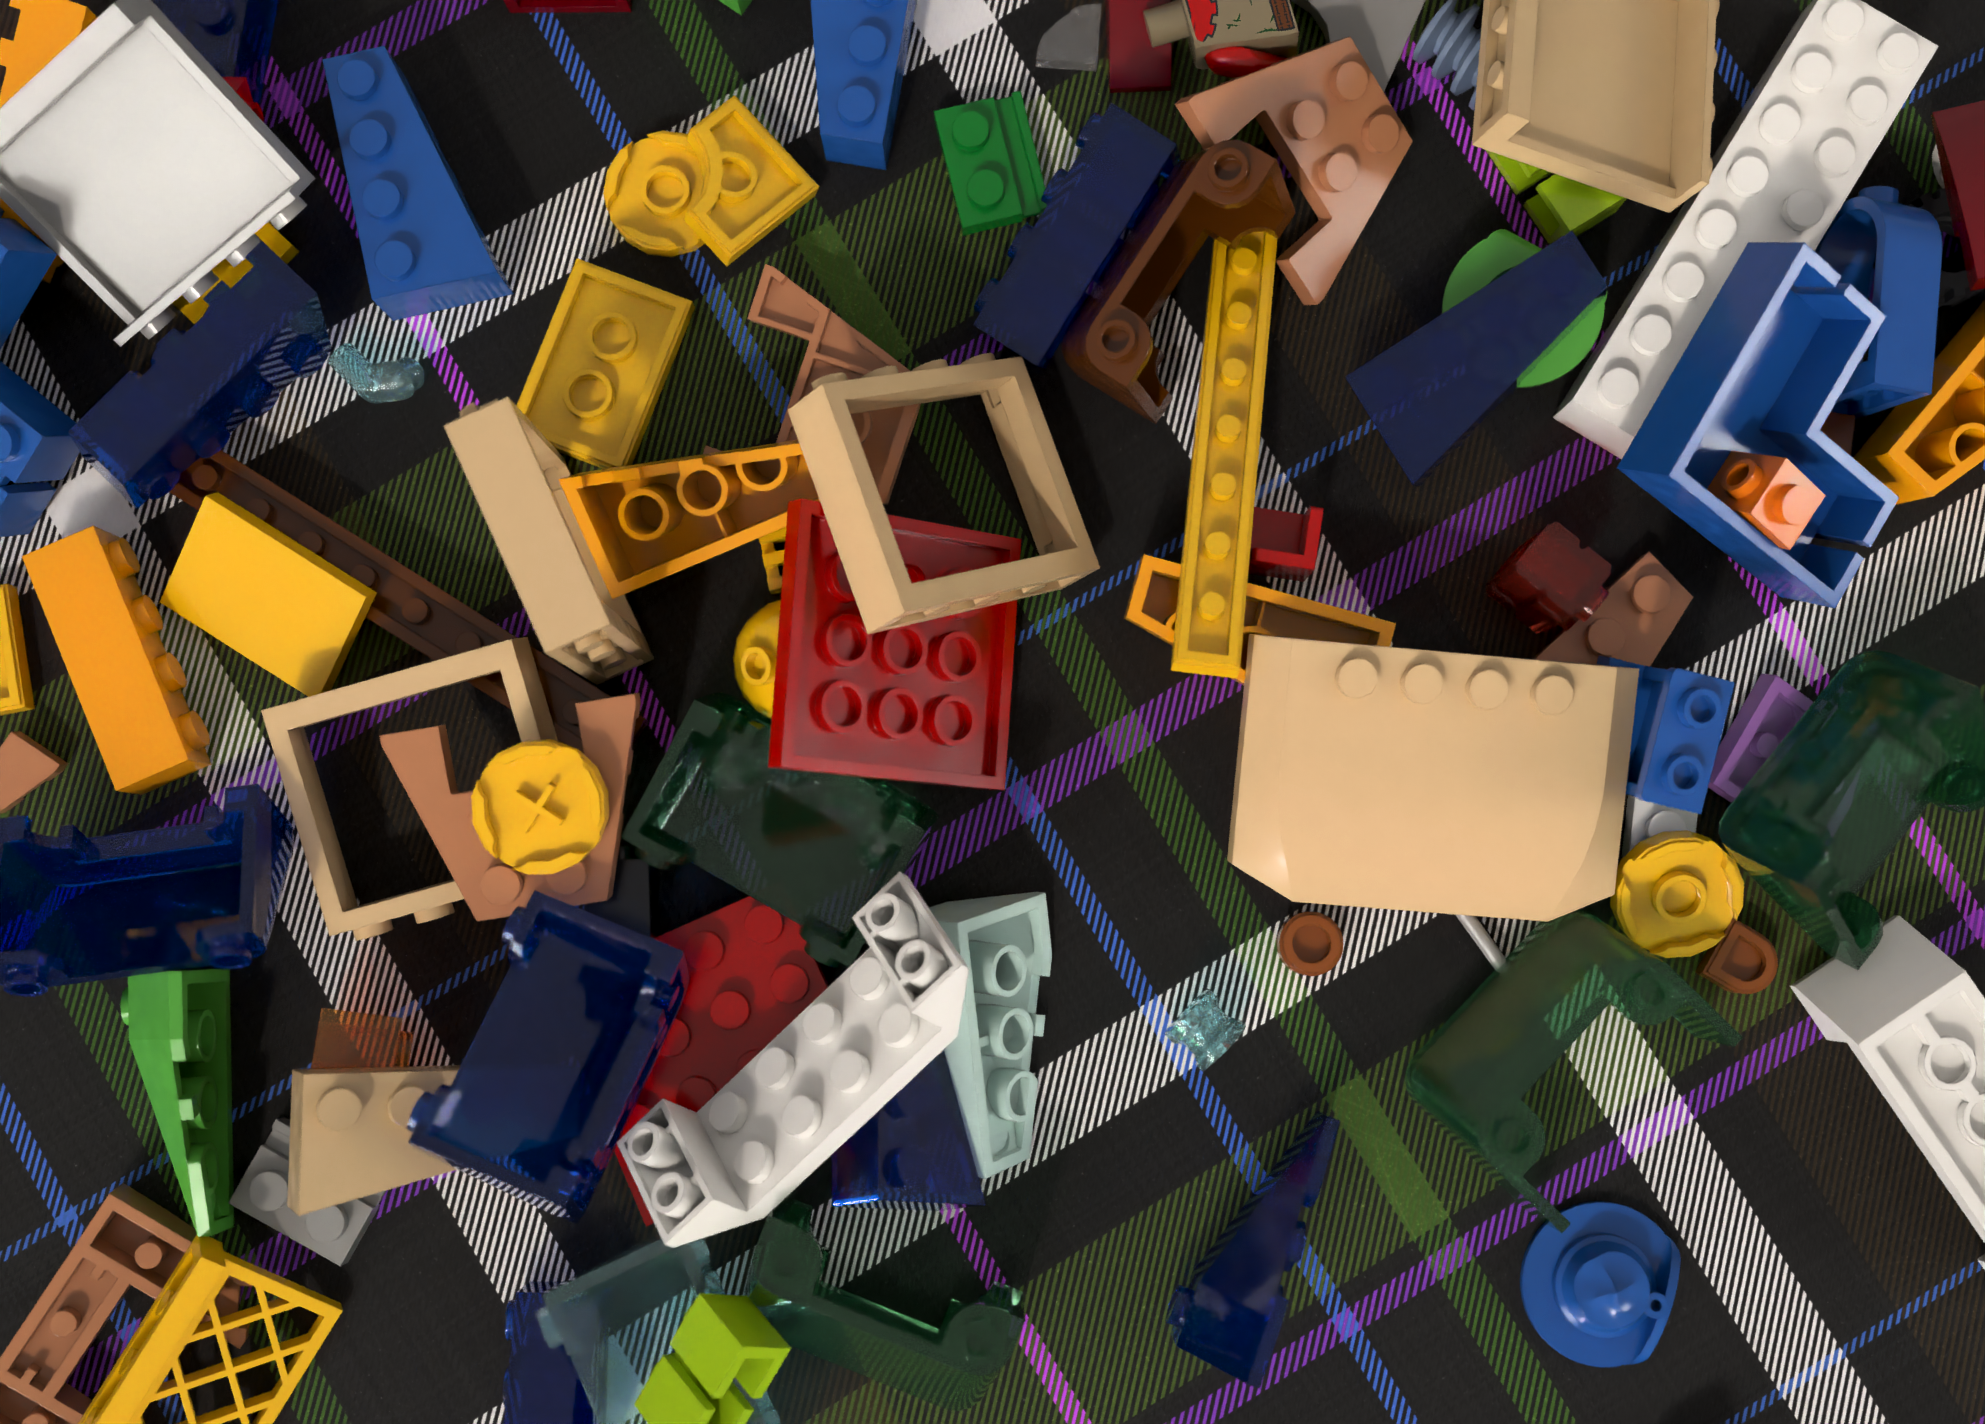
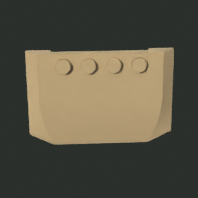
[1227,634,1639,922]

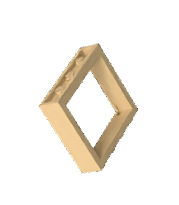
[787,353,1100,634]
[444,397,654,685]
[261,637,558,941]

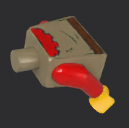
[1143,0,1299,79]

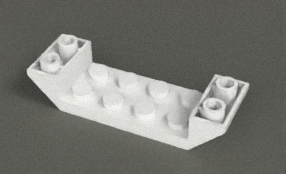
[617,872,969,1248]
[1790,915,1985,1270]

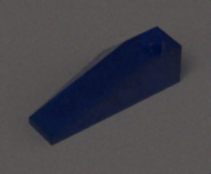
[1165,1111,1340,1389]

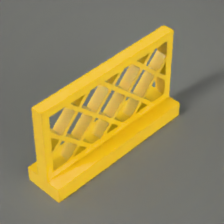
[78,1235,343,1424]

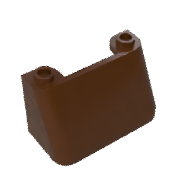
[1062,139,1296,424]

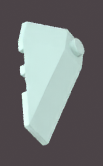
[929,892,1052,1179]

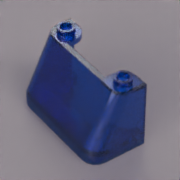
[0,784,294,997]
[407,890,690,1224]

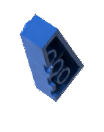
[811,0,917,170]
[322,46,514,321]

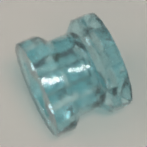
[1164,989,1246,1071]

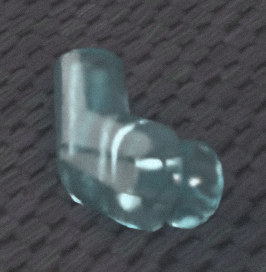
[328,343,425,404]

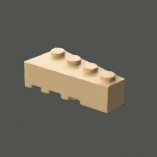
[287,1063,578,1216]

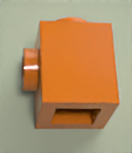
[1707,451,1826,550]

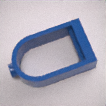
[1815,186,1942,419]

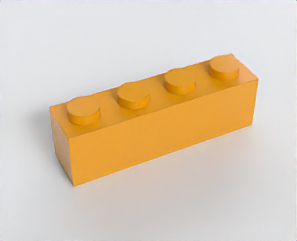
[22,526,212,795]

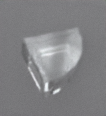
[1036,4,1101,71]

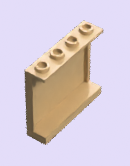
[1472,0,1720,213]

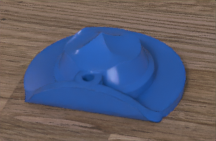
[1520,1201,1681,1367]

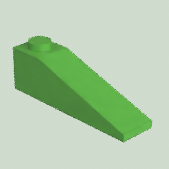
[121,968,234,1237]

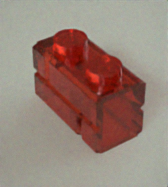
[1486,522,1612,634]

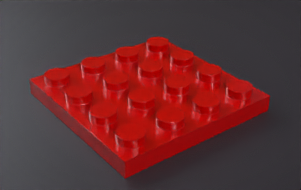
[768,498,1021,791]
[545,882,885,1226]

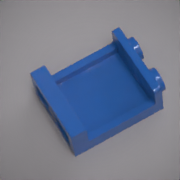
[1597,656,1735,814]

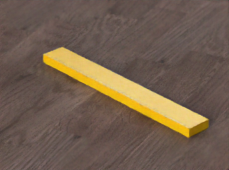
[1171,231,1277,679]

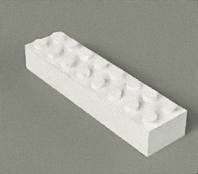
[1553,0,1939,460]

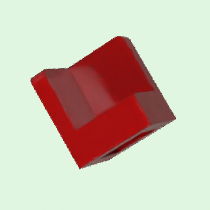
[1248,506,1324,582]

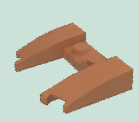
[0,1183,252,1424]

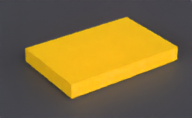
[516,258,695,469]
[160,492,377,697]

